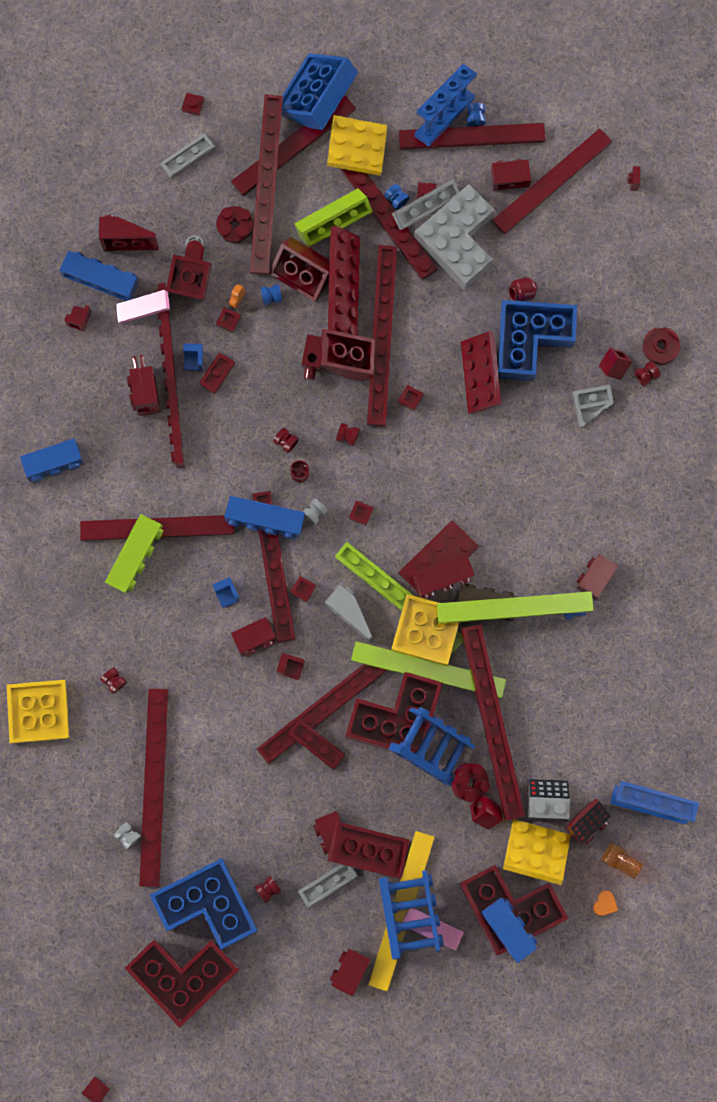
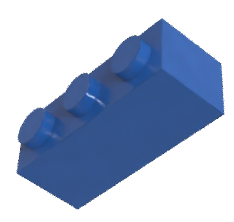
[20,438,84,482]
[481,898,537,963]

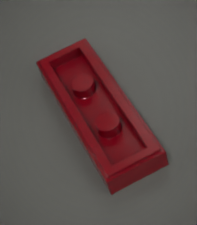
[287,718,346,770]

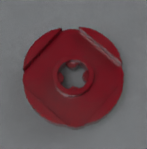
[216,206,254,243]
[642,327,680,366]
[452,763,490,803]

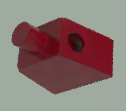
[301,334,322,381]

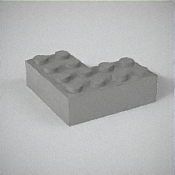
[414,184,494,291]

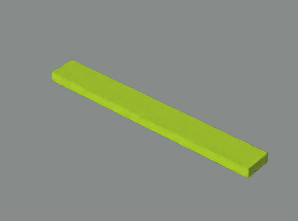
[335,542,464,653]
[437,592,594,624]
[351,641,506,699]

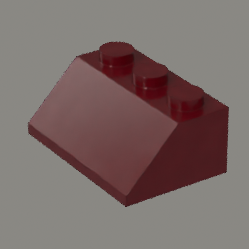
[268,237,330,302]

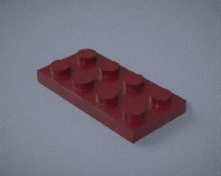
[461,331,501,414]
[398,520,479,599]
[327,822,409,879]

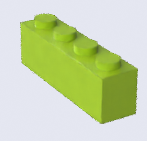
[294,188,372,247]
[105,514,164,594]

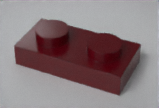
[199,353,235,394]

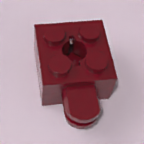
[166,240,212,300]
[127,355,161,416]

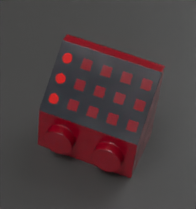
[564,798,610,845]

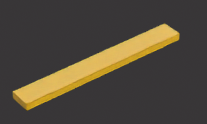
[368,831,434,991]

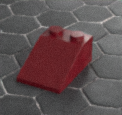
[99,215,159,251]
[320,329,375,381]

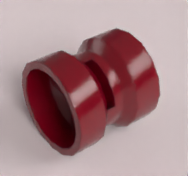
[634,361,661,387]
[336,423,360,446]
[273,427,299,453]
[290,460,309,483]
[100,667,127,694]
[254,876,282,903]

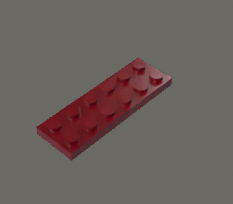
[328,226,360,336]

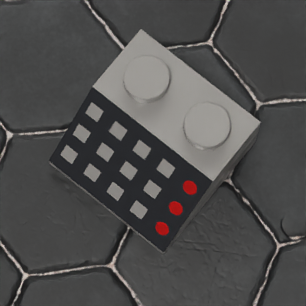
[528,779,570,820]

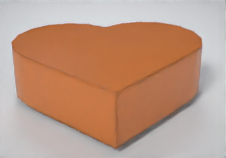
[229,284,246,309]
[593,890,618,916]

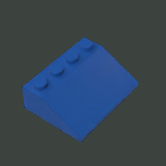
[281,53,358,130]

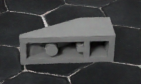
[325,585,372,642]

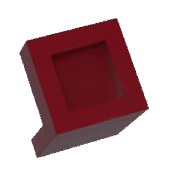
[64,305,92,332]
[599,348,632,380]
[276,653,305,680]
[470,796,503,830]

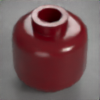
[508,277,538,302]

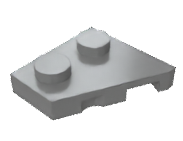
[572,385,614,428]

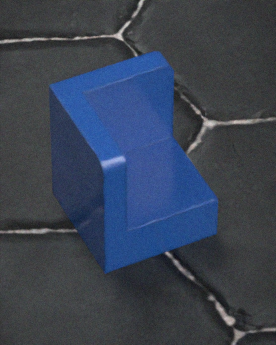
[183,344,204,371]
[212,577,240,608]

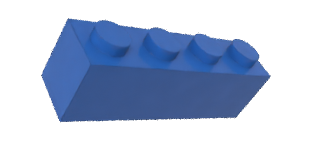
[59,251,139,301]
[224,496,305,540]

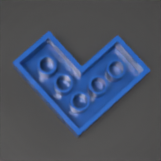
[497,300,577,381]
[150,858,258,950]

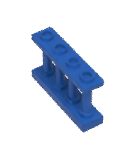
[415,64,477,147]
[388,707,475,787]
[610,781,699,825]
[379,870,444,960]

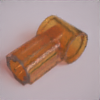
[600,842,643,879]

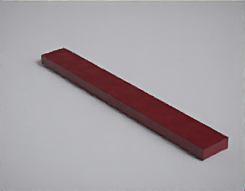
[231,95,356,196]
[398,123,546,150]
[492,128,612,235]
[252,491,296,643]
[80,515,234,541]
[256,664,387,765]

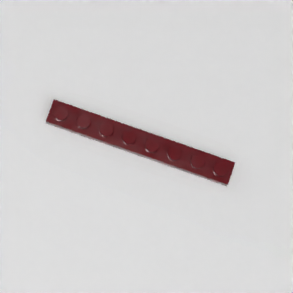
[339,168,437,280]

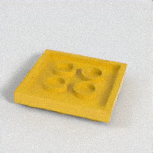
[327,115,387,176]
[391,594,459,666]
[7,680,70,744]
[503,819,571,885]

